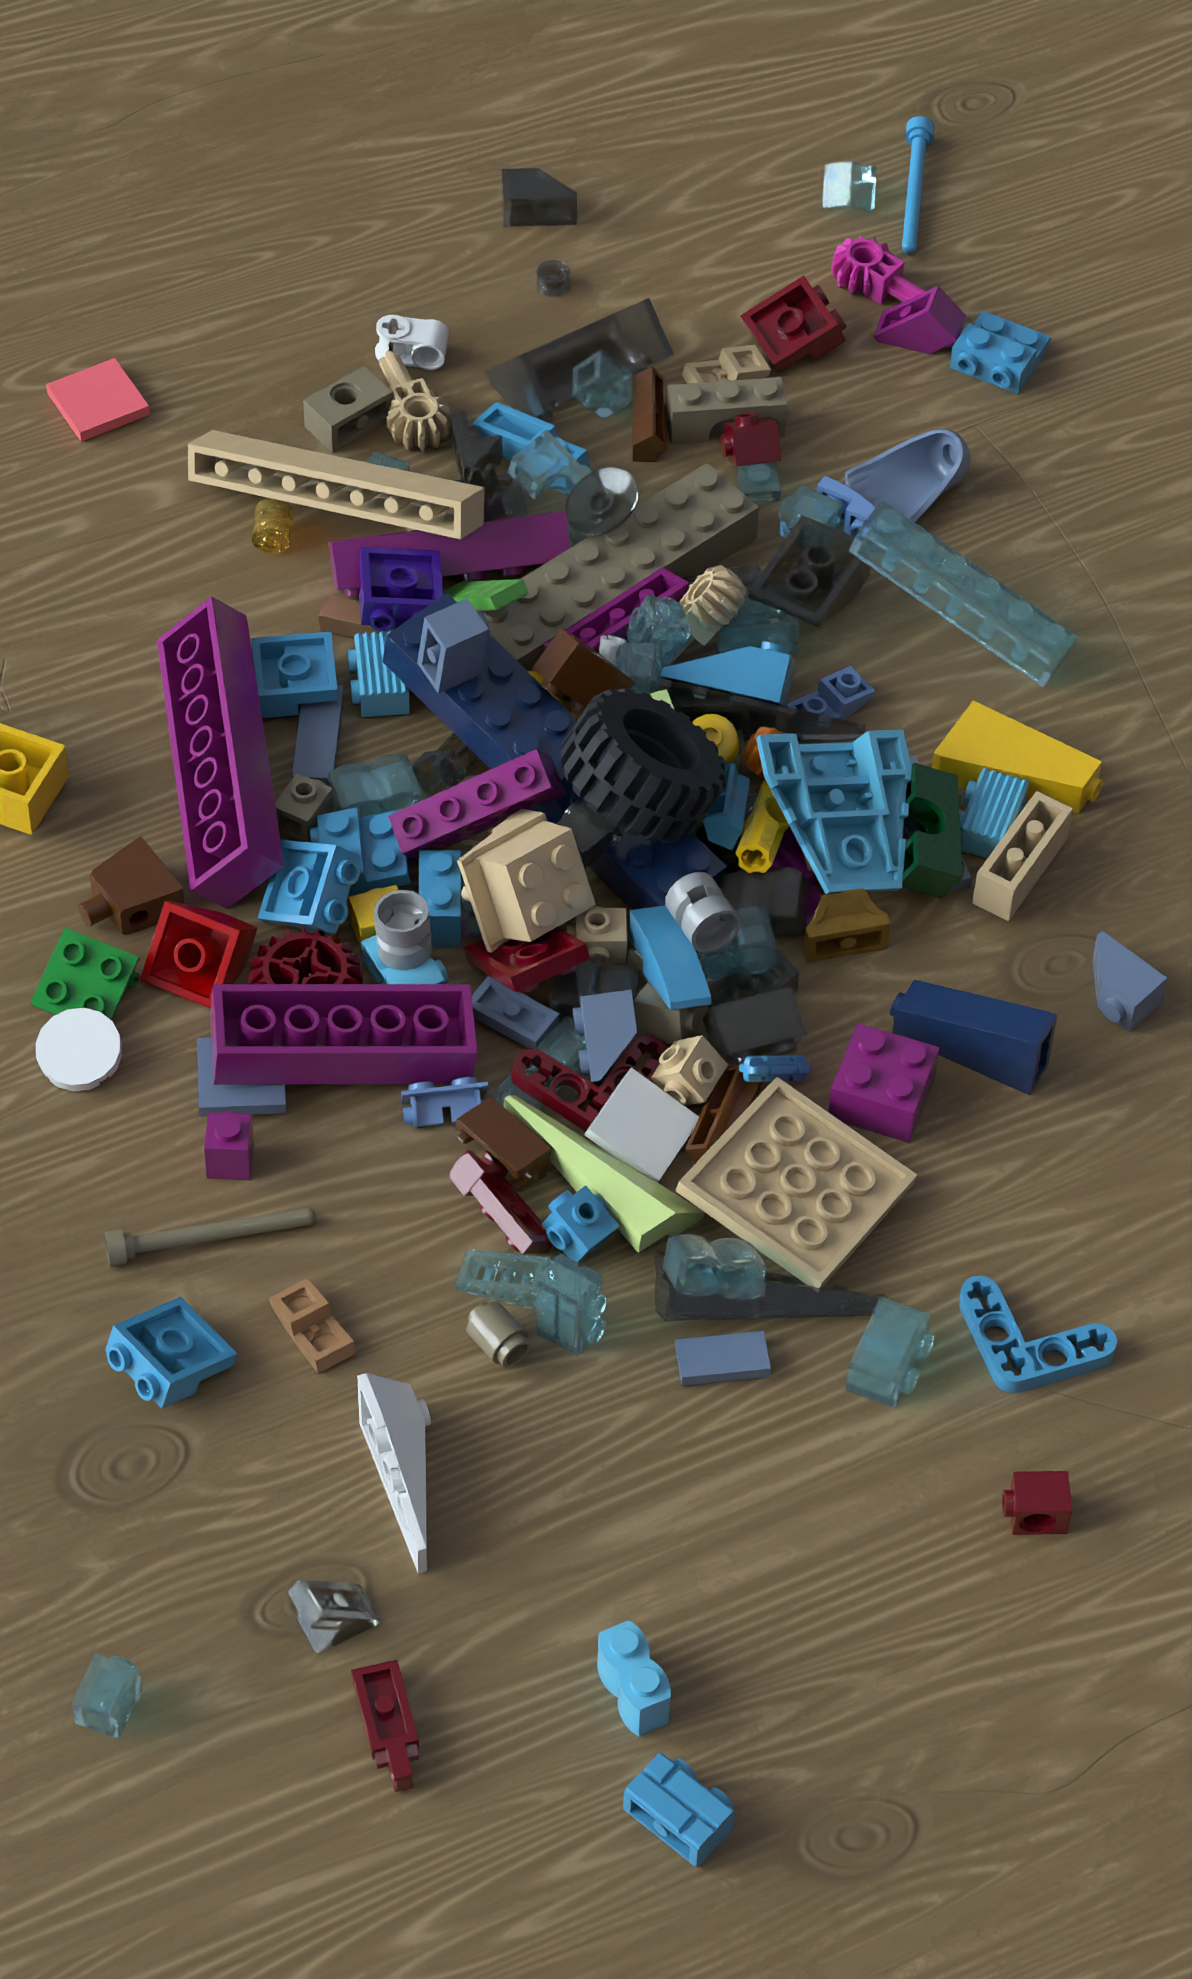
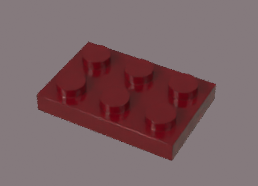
[463,927,591,993]

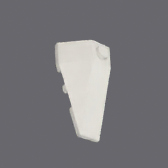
[357,1373,431,1574]

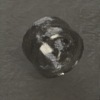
[536,260,570,297]

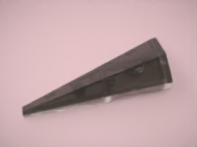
[658,678,866,741]
[654,1250,888,1321]

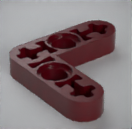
[511,1035,667,1131]

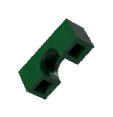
[902,763,965,899]

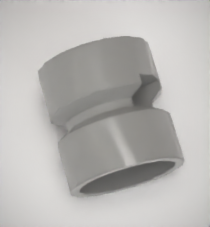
[665,872,741,952]
[373,890,432,970]

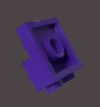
[359,547,443,632]

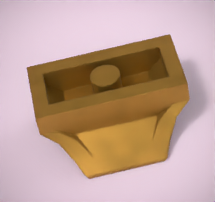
[802,888,891,963]

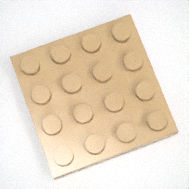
[676,1077,917,1292]

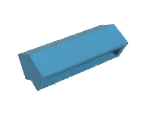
[703,762,750,850]

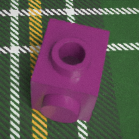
[204,1111,254,1180]

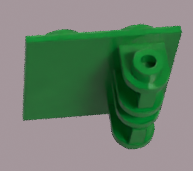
[30,927,140,1021]

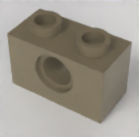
[303,366,393,453]

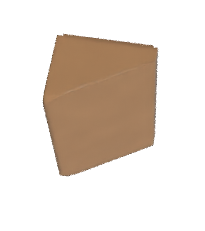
[318,595,397,638]

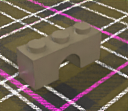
[666,377,787,445]

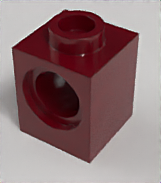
[1002,1471,1072,1535]

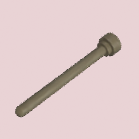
[104,1208,316,1267]

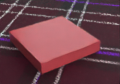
[46,358,150,442]

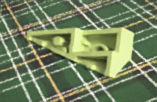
[504,1095,705,1253]

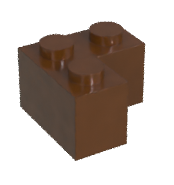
[532,629,635,714]

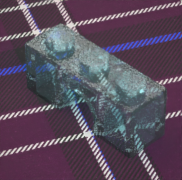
[508,429,626,544]

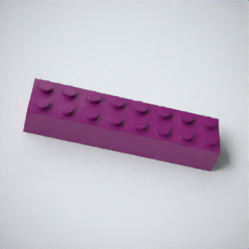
[157,596,284,909]

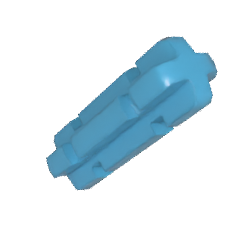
[739,1055,811,1082]

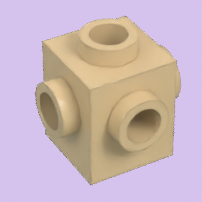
[567,906,627,969]
[651,1035,728,1106]

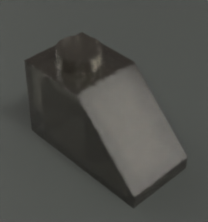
[501,168,577,227]

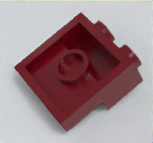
[740,276,847,373]

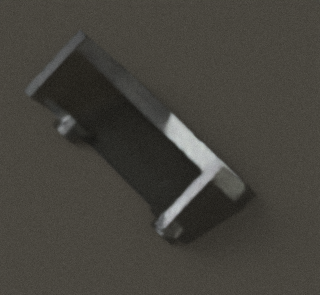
[485,298,674,421]

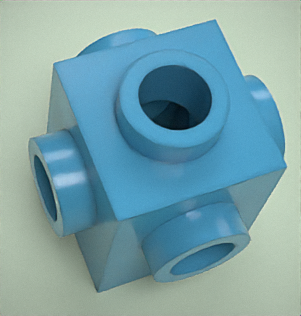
[541,1186,620,1265]

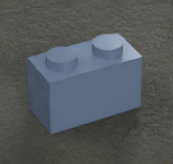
[417,598,490,694]

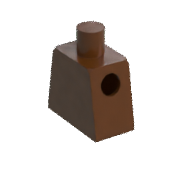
[78,836,185,935]

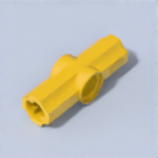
[735,780,790,874]

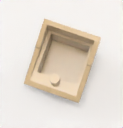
[457,809,596,953]

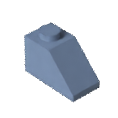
[1092,930,1167,1032]

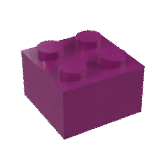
[828,1023,939,1143]

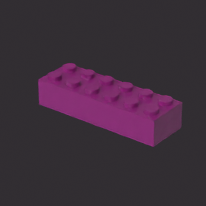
[210,984,477,1085]

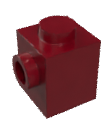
[720,413,781,467]

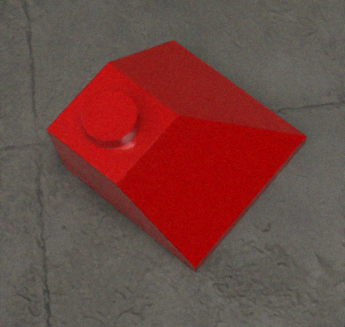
[140,900,258,1009]

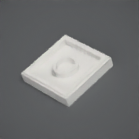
[584,1067,699,1182]

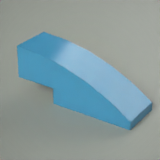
[472,402,591,495]
[630,905,711,1010]

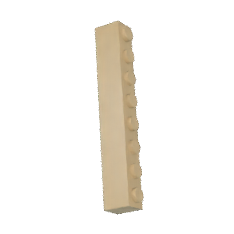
[188,430,484,539]

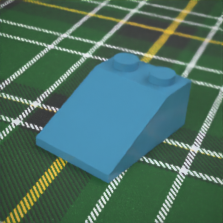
[661,641,796,709]

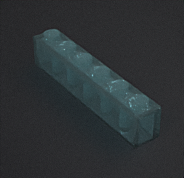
[849,500,1078,687]

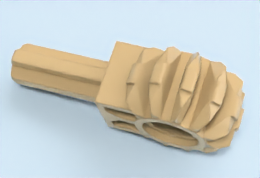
[379,351,452,452]
[640,565,747,679]

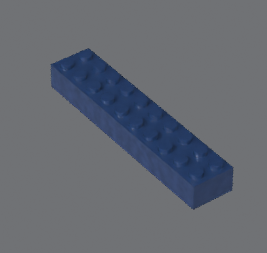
[382,593,727,910]

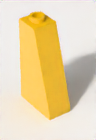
[932,700,1103,814]

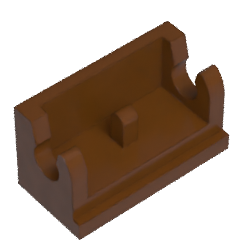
[455,1096,551,1191]

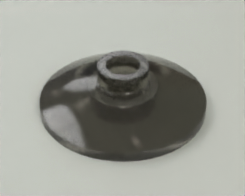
[565,467,639,537]

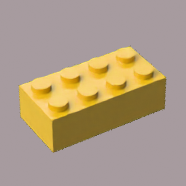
[0,723,69,835]

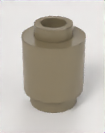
[466,1302,531,1368]

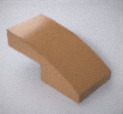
[269,1278,357,1374]

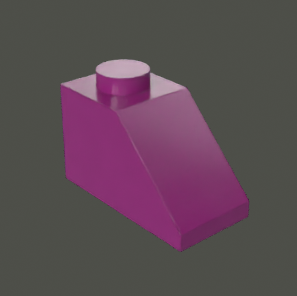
[873,286,966,354]

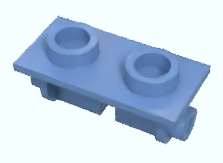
[400,1077,488,1128]

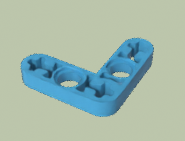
[959,1275,1117,1393]

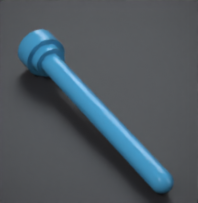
[902,116,935,255]

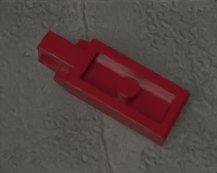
[351,1660,419,1792]

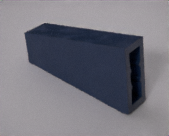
[890,980,1057,1096]

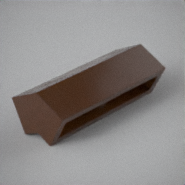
[632,366,667,462]
[685,1065,761,1163]

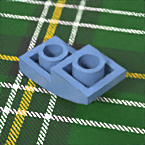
[815,475,884,549]
[783,666,875,741]

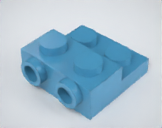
[950,311,1051,394]
[251,631,338,718]
[310,807,411,896]
[257,840,360,935]
[105,1296,238,1409]

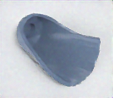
[845,429,971,533]

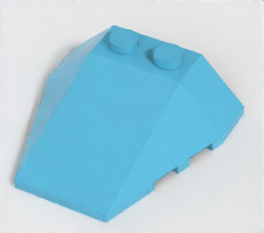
[756,729,912,894]

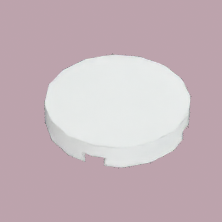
[36,1008,122,1092]

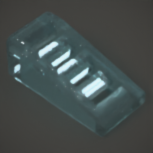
[455,1249,557,1310]

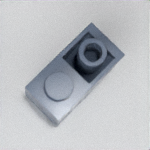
[573,990,637,1085]

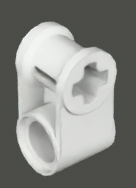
[375,315,449,370]

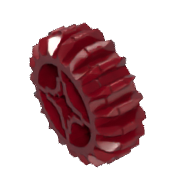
[248,926,363,984]

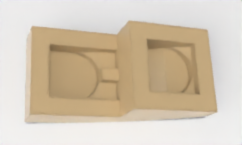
[682,345,771,383]

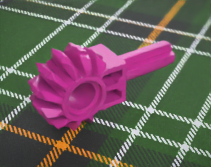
[831,234,925,305]

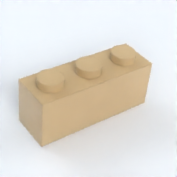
[972,791,1073,921]

